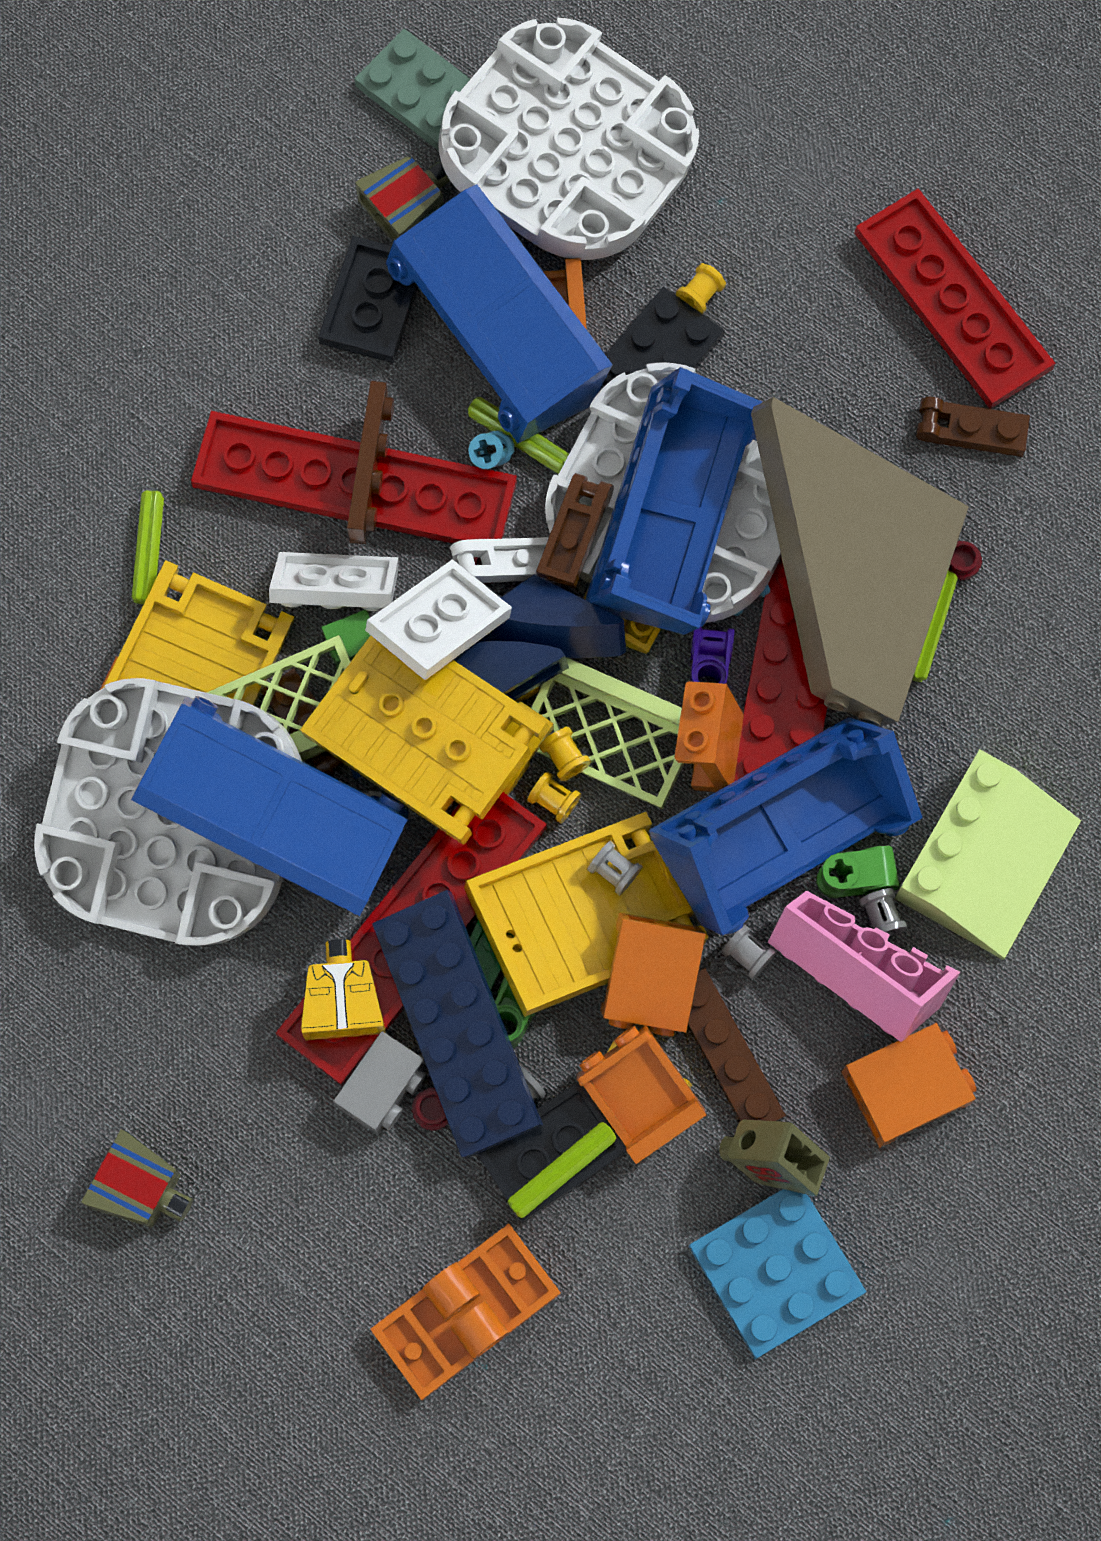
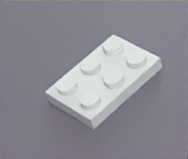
[269,552,398,611]
[365,559,512,680]

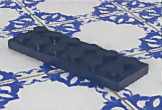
[372,890,543,1158]

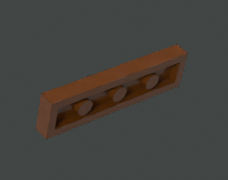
[347,381,394,545]
[688,968,786,1122]

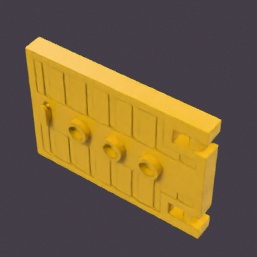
[103,560,294,706]
[300,635,549,845]
[464,812,709,1017]

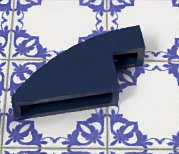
[479,574,626,658]
[453,641,569,701]

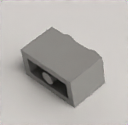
[333,1031,427,1135]

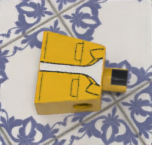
[301,939,385,1040]

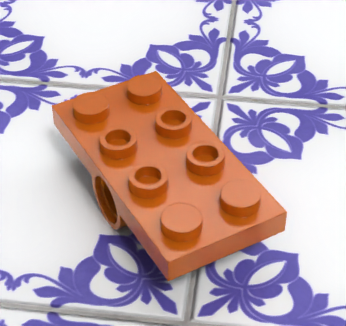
[370,1223,561,1401]

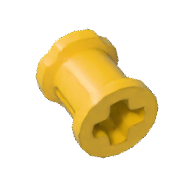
[675,263,726,314]
[539,727,591,781]
[527,772,581,824]

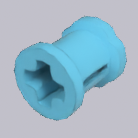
[468,430,514,469]

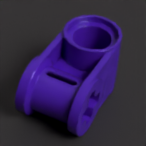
[690,627,735,684]

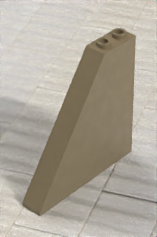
[751,397,969,727]

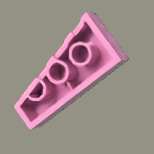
[767,891,960,1042]

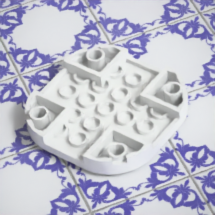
[438,18,699,260]
[545,362,782,623]
[34,678,302,946]

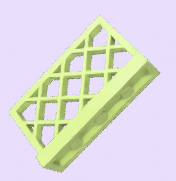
[207,635,358,761]
[531,658,684,809]

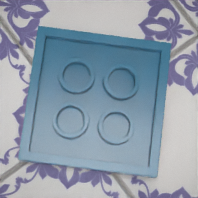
[688,1189,866,1359]

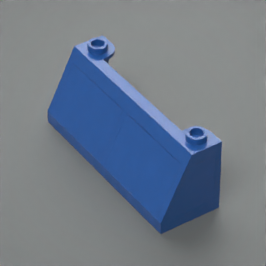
[386,184,613,443]
[585,367,762,635]
[131,696,409,916]
[649,717,923,936]

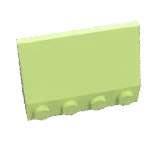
[894,749,1081,960]

